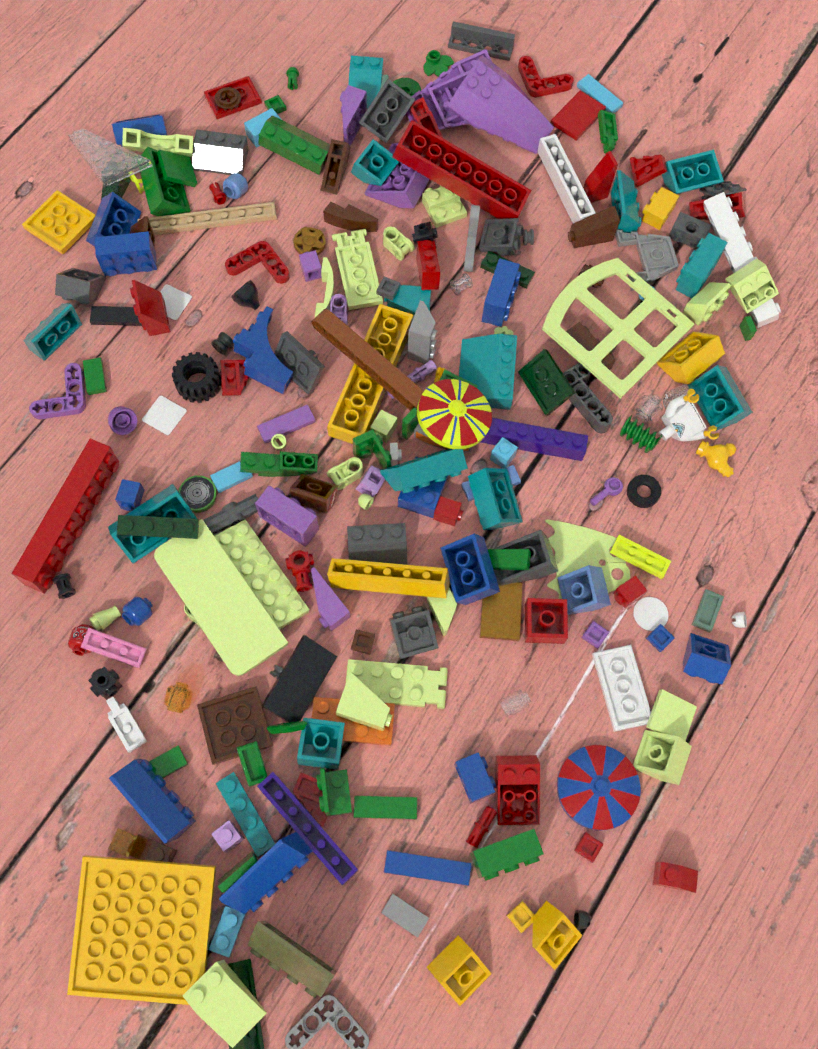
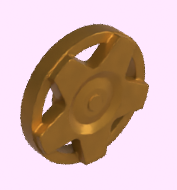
[293,227,326,255]

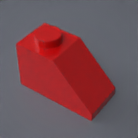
[653,862,698,893]

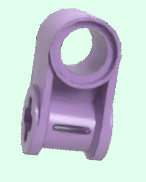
[330,294,348,326]

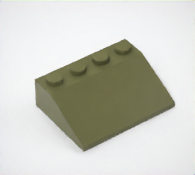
[248,921,337,998]

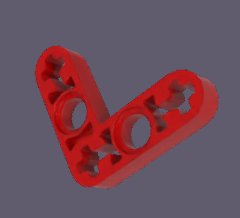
[518,56,574,98]
[225,241,290,284]

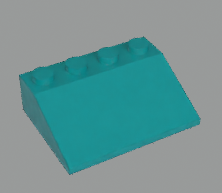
[459,334,517,410]

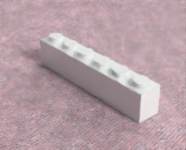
[538,134,596,223]

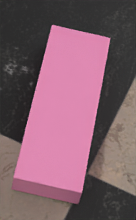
[80,628,146,668]

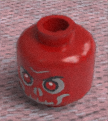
[68,624,95,656]

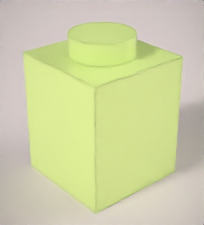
[370,410,397,443]

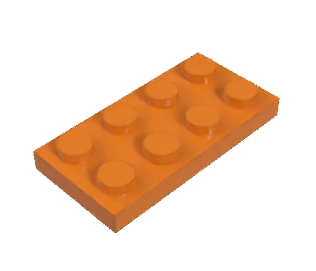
[312,697,395,746]

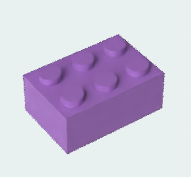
[255,486,319,547]

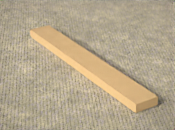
[138,202,277,235]

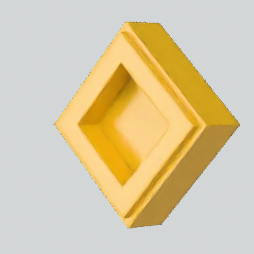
[506,901,534,933]

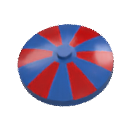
[557,745,641,831]

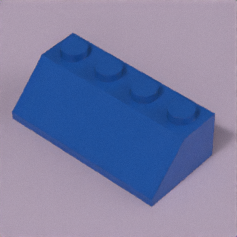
[109,759,196,844]
[219,832,313,914]

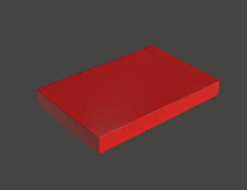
[204,76,262,119]
[550,90,606,141]

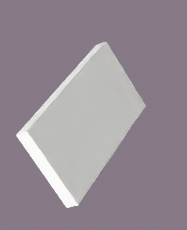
[592,645,651,732]

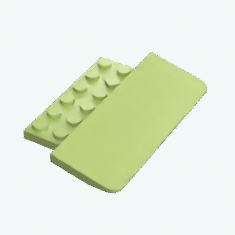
[154,519,310,676]

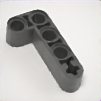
[563,363,613,434]

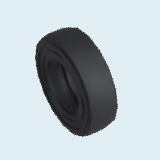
[627,474,661,508]

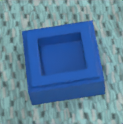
[646,624,675,652]

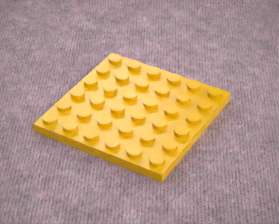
[67,855,216,1005]

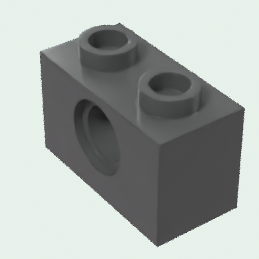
[669,212,712,249]

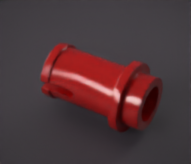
[209,182,227,205]

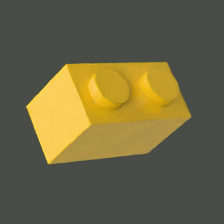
[642,187,679,230]

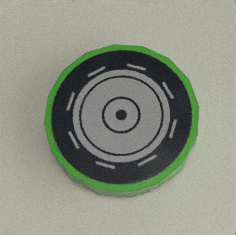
[179,476,217,513]

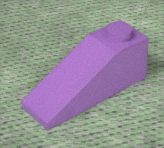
[311,567,350,631]

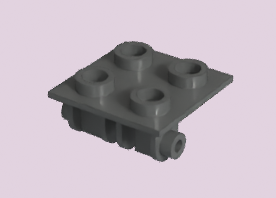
[699,181,747,200]

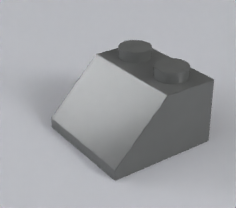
[55,268,106,305]

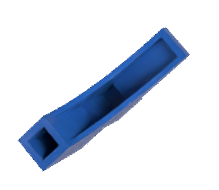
[233,306,293,394]

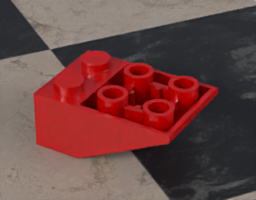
[130,280,171,336]
[495,755,540,825]

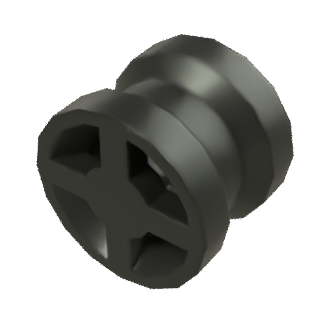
[211,332,234,355]

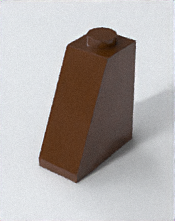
[568,206,620,248]

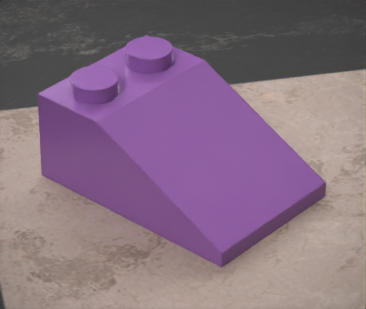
[340,85,367,146]

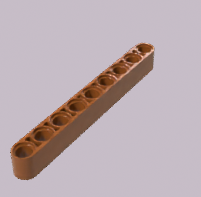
[311,309,424,411]

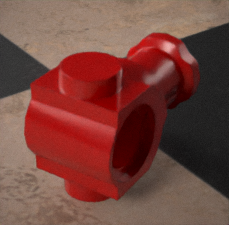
[285,550,314,592]

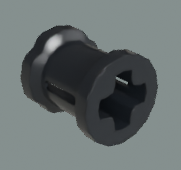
[53,573,76,599]

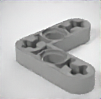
[464,205,480,272]
[285,994,369,1049]

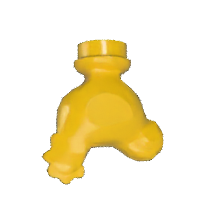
[695,440,736,477]

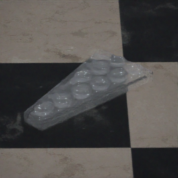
[68,129,152,187]

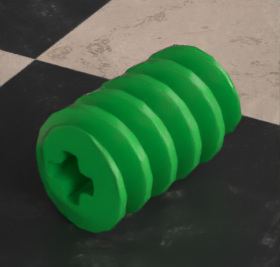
[620,415,663,453]

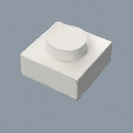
[390,443,402,466]

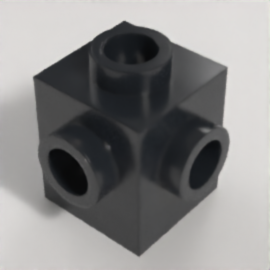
[412,221,438,248]
[88,667,122,700]

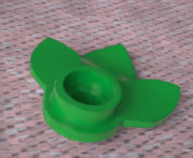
[423,50,454,77]

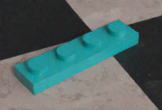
[216,772,276,857]

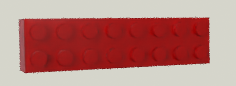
[392,120,532,219]
[11,438,119,594]

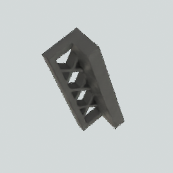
[448,21,515,61]

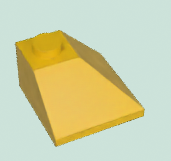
[532,900,582,970]

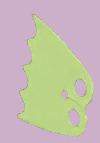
[545,519,630,599]

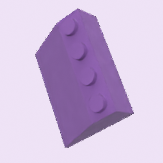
[365,143,429,208]

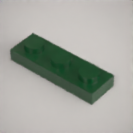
[480,251,535,289]

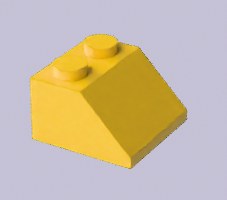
[427,935,492,1006]

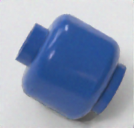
[122,597,152,626]

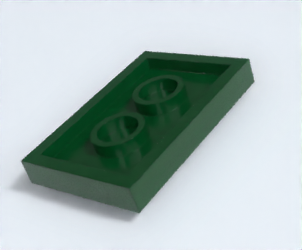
[518,349,576,415]

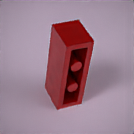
[416,240,440,290]

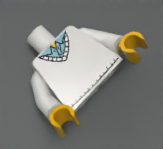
[659,389,719,442]

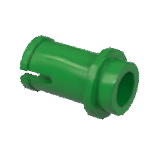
[286,67,299,90]

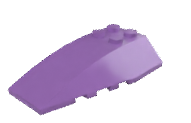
[406,49,492,130]
[447,55,554,154]

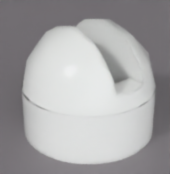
[731,612,747,628]

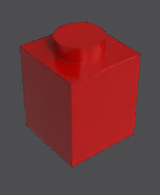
[433,496,464,527]
[613,575,648,608]

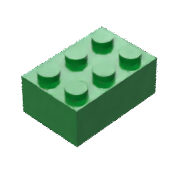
[470,829,544,881]

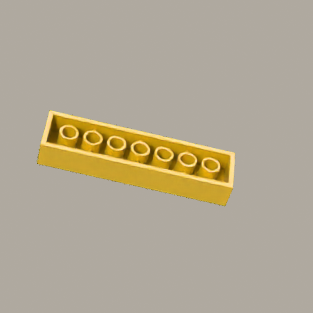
[327,304,413,444]

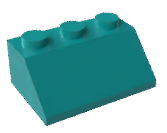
[662,150,724,194]
[610,170,641,233]
[23,303,83,361]
[688,365,753,431]
[468,468,523,530]

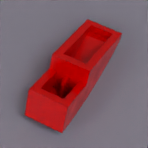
[409,97,443,138]

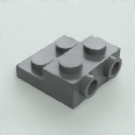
[479,218,524,256]
[389,606,439,659]

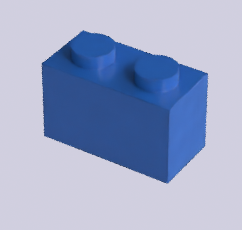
[454,752,496,804]

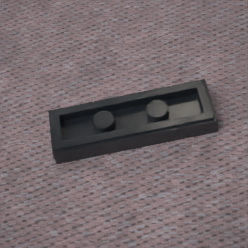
[90,306,142,326]

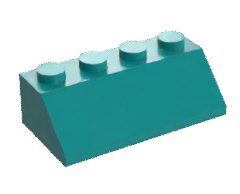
[380,449,468,493]
[108,484,197,564]

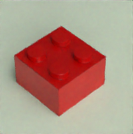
[524,598,568,644]

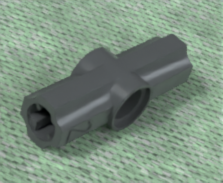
[204,494,258,535]

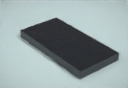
[261,635,337,722]

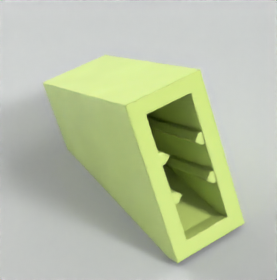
[336,673,393,731]

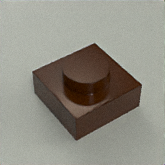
[351,629,375,655]

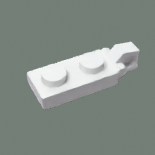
[106,697,148,753]

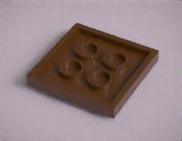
[197,686,273,765]

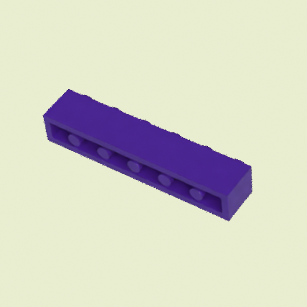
[481,418,588,461]
[257,772,359,886]

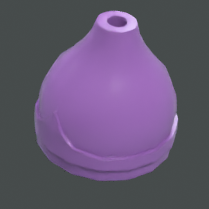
[108,406,138,435]

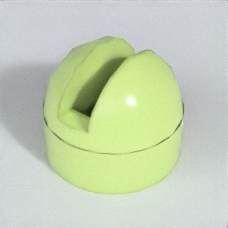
[271,434,287,450]
[358,494,374,510]

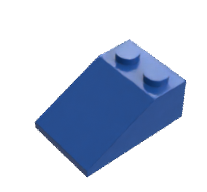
[398,457,449,518]

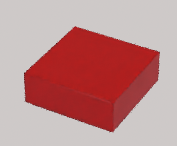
[574,832,604,863]

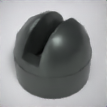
[574,910,591,929]

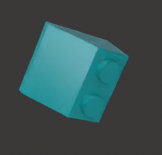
[350,139,399,186]
[297,718,345,770]

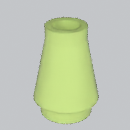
[89,606,121,631]

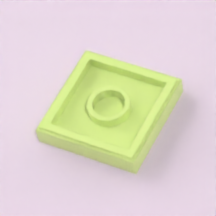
[646,689,697,741]

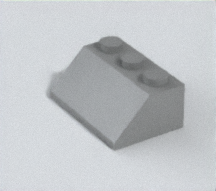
[408,300,438,364]

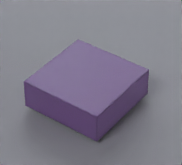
[581,621,609,649]

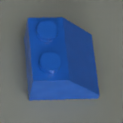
[683,633,731,685]

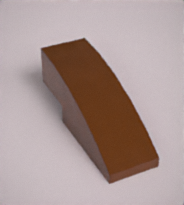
[323,201,378,232]

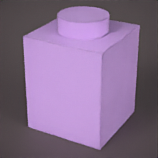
[212,820,245,853]

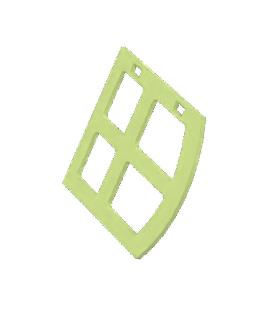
[542,258,694,399]

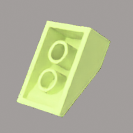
[183,960,267,1048]

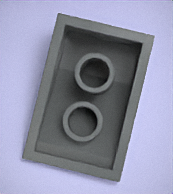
[494,530,558,586]

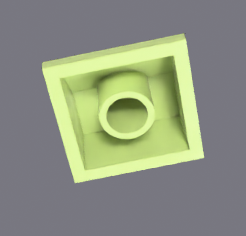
[633,730,692,785]

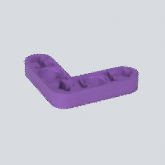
[29,363,86,419]

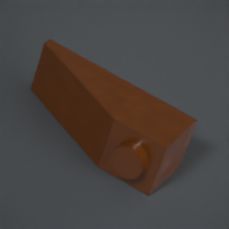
[320,139,351,195]

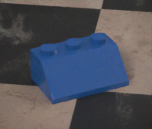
[112,114,167,148]
[86,192,141,246]

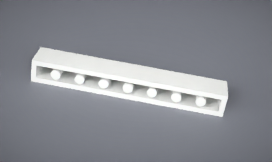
[704,192,781,328]

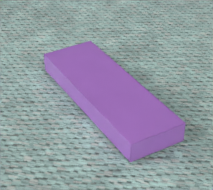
[257,405,316,444]

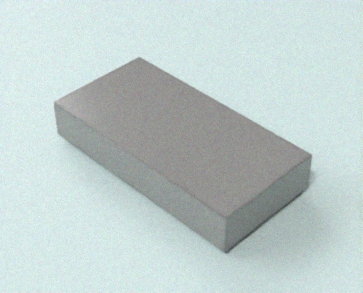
[381,894,429,938]

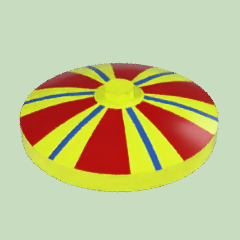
[417,379,492,449]

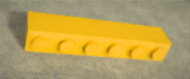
[327,558,450,598]

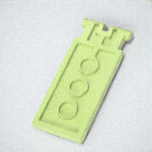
[332,229,383,310]
[345,659,448,709]

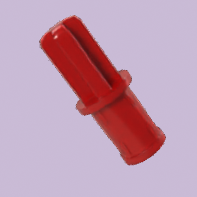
[466,806,497,849]

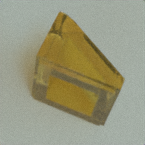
[108,828,137,857]

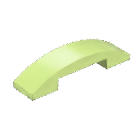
[315,257,334,317]

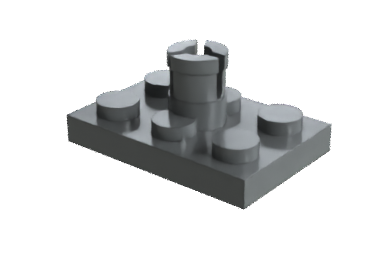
[274,331,325,395]

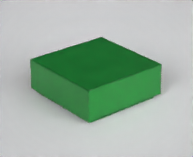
[264,95,287,114]
[739,316,757,341]

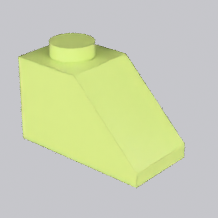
[427,588,457,636]

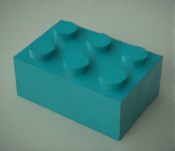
[676,233,728,299]

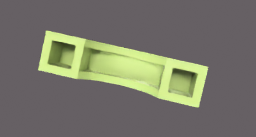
[122,128,193,158]

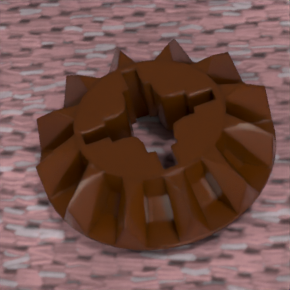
[214,87,241,111]

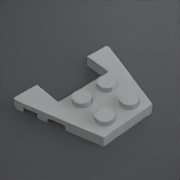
[615,230,679,291]

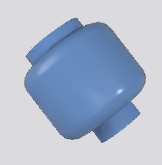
[223,173,248,199]

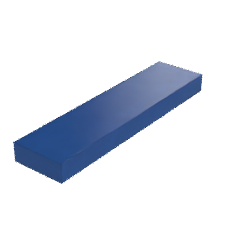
[384,850,471,886]

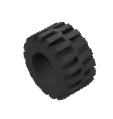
[172,352,221,403]

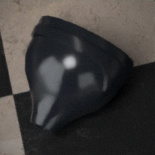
[231,280,260,310]

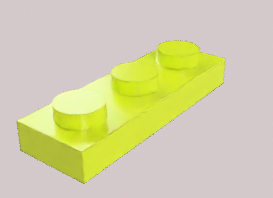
[609,535,671,579]

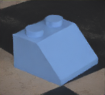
[558,565,611,615]

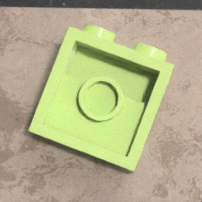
[422,185,467,228]

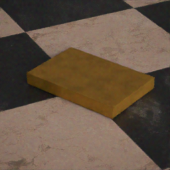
[480,582,523,641]

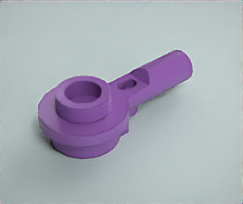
[590,477,623,506]

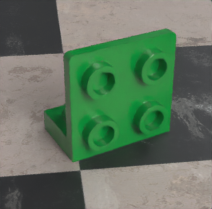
[352,429,392,469]
[316,768,352,817]

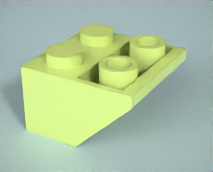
[725,259,779,314]
[683,282,732,326]

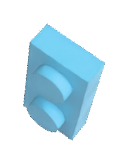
[209,906,246,958]

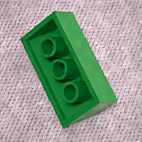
[258,115,330,175]
[137,147,191,217]

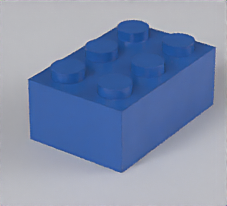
[95,231,157,276]
[481,258,521,327]
[440,533,500,605]

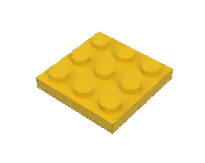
[22,190,95,254]

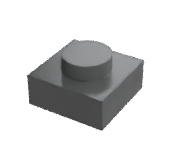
[376,276,400,301]

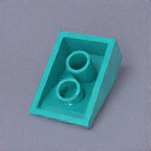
[348,55,384,109]

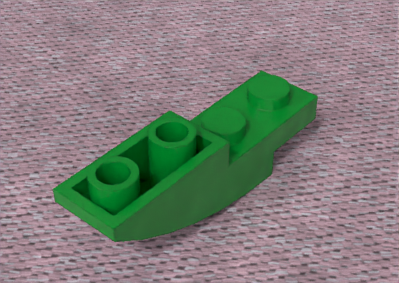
[240,451,318,477]

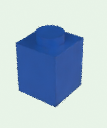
[115,479,145,511]

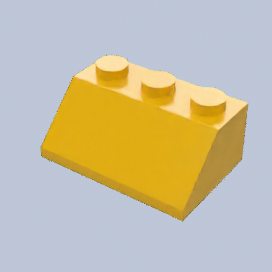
[657,332,725,384]

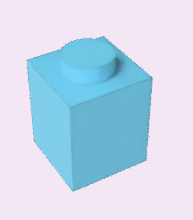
[490,437,518,468]

